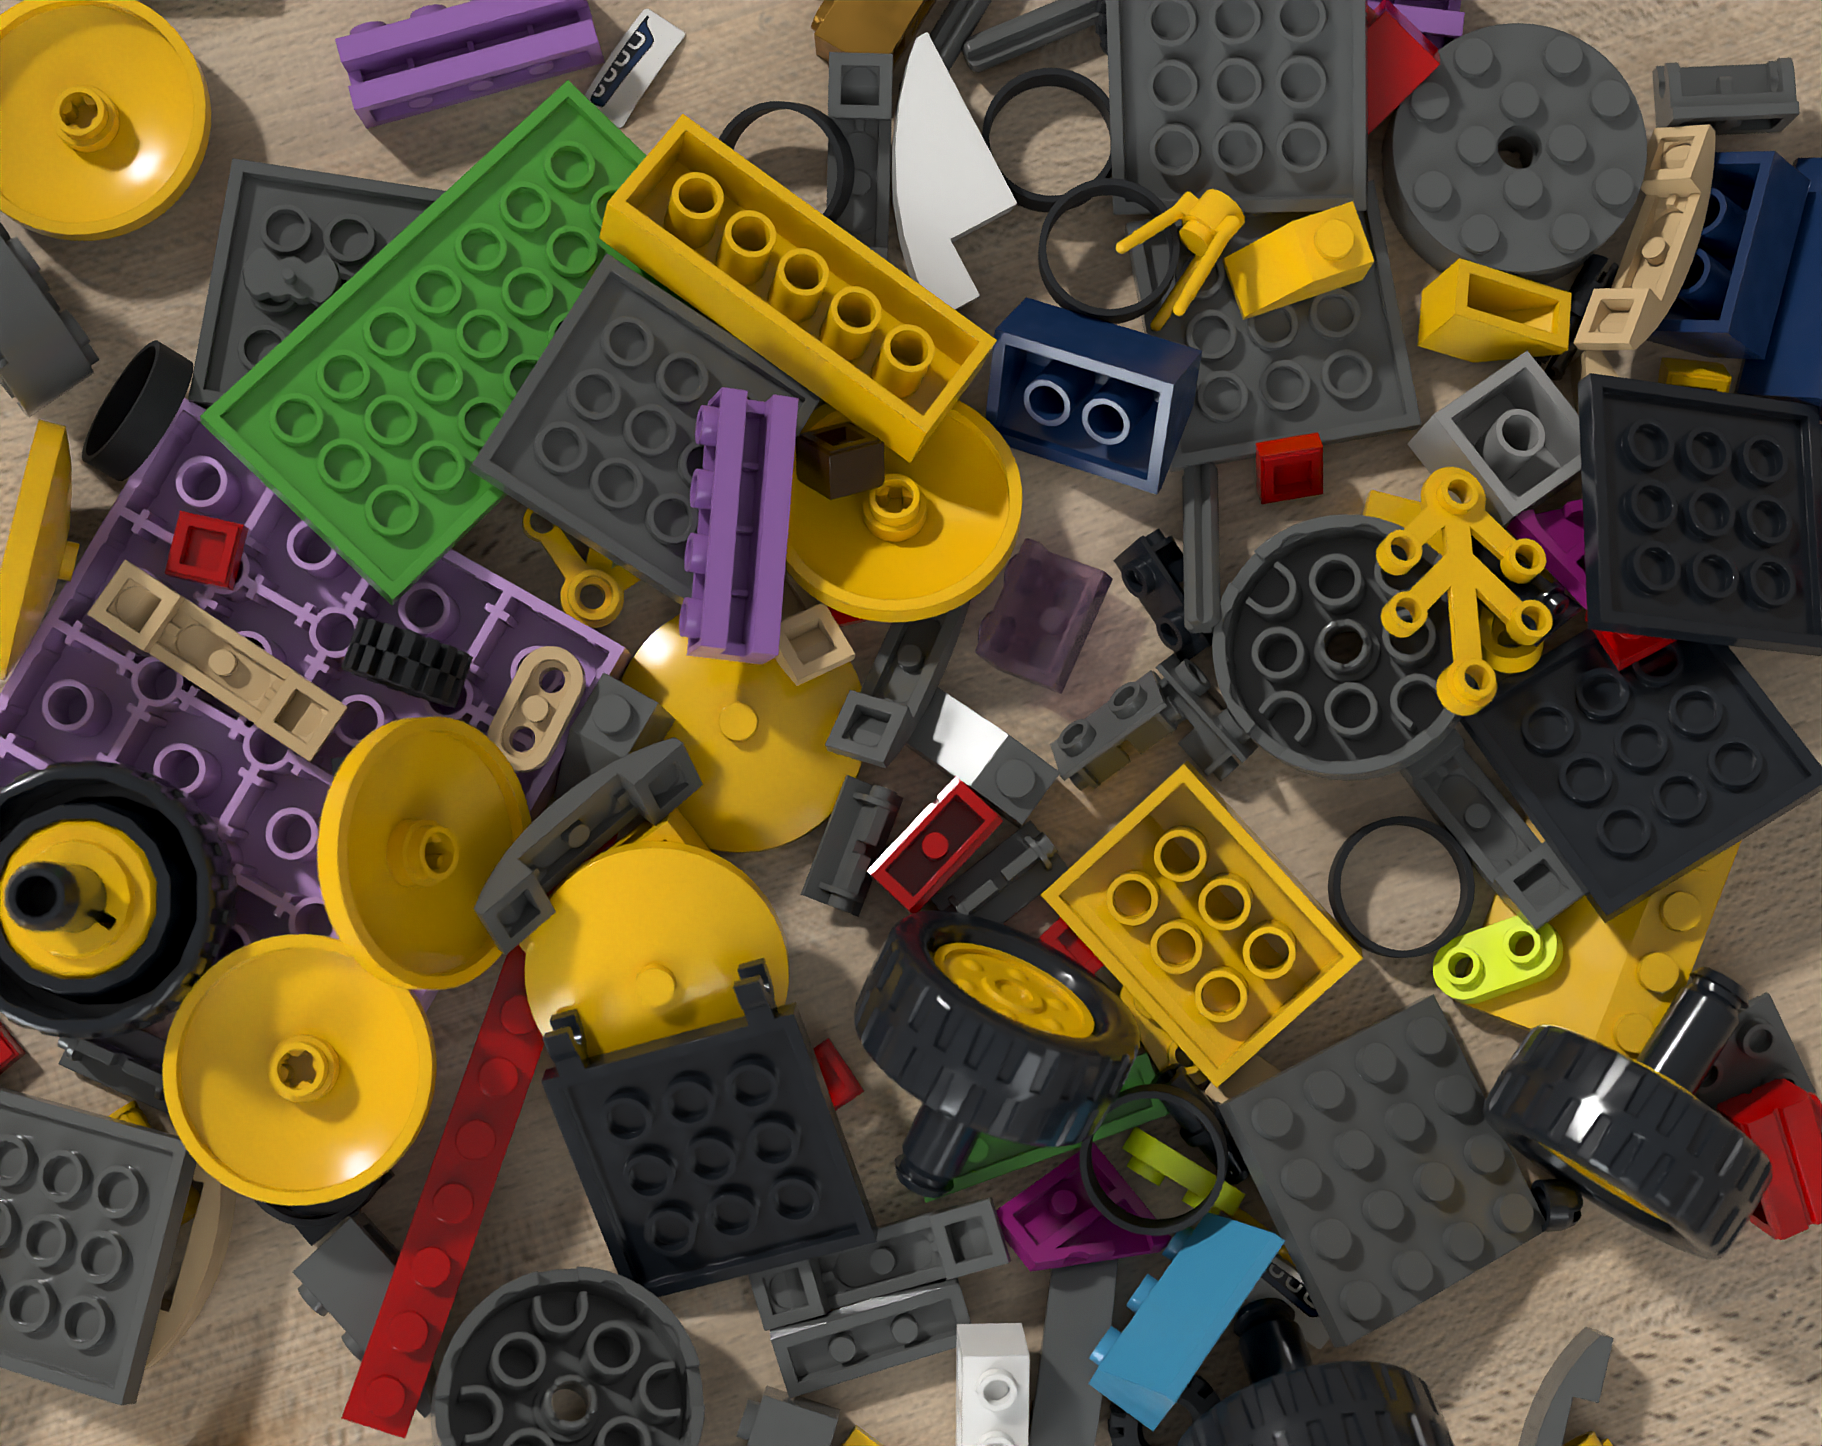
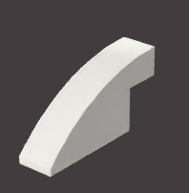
[891,32,1017,311]

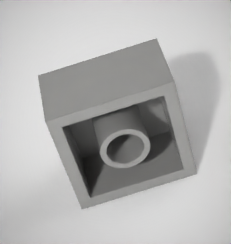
[1407,350,1581,529]

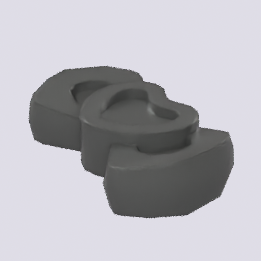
[242,247,342,307]

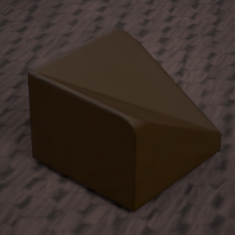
[795,421,885,500]

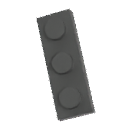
[770,1277,972,1398]

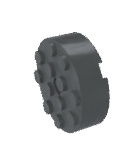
[1381,23,1647,284]
[0,222,99,417]
[1212,514,1476,781]
[431,1266,705,1446]

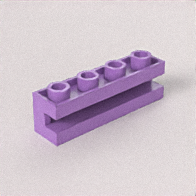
[335,0,605,129]
[679,387,799,665]

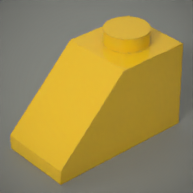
[1222,201,1374,320]
[1417,258,1572,363]

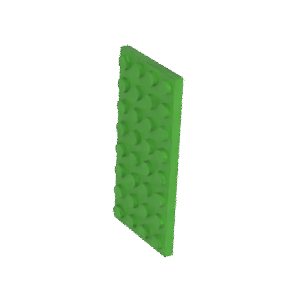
[200,80,698,605]

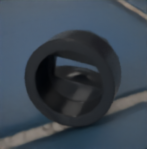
[1530,1179,1584,1232]

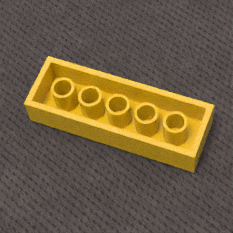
[599,114,997,463]

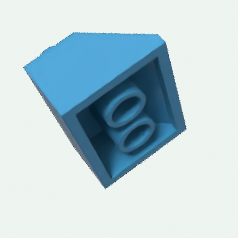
[1088,1212,1285,1431]

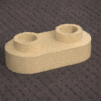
[487,646,586,773]

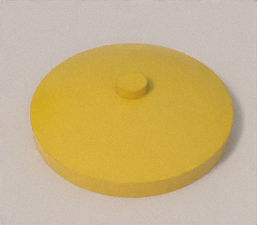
[0,0,211,241]
[785,400,1022,622]
[0,419,80,681]
[621,614,863,853]
[317,716,531,990]
[525,841,789,1057]
[163,934,437,1206]

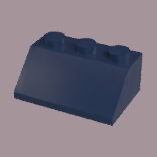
[1646,151,1811,360]
[985,297,1202,495]

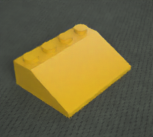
[1041,760,1363,1088]
[1453,814,1742,1060]

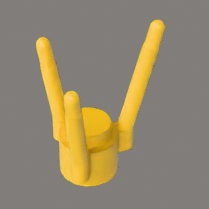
[1116,189,1245,331]

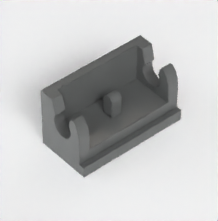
[1652,57,1800,135]

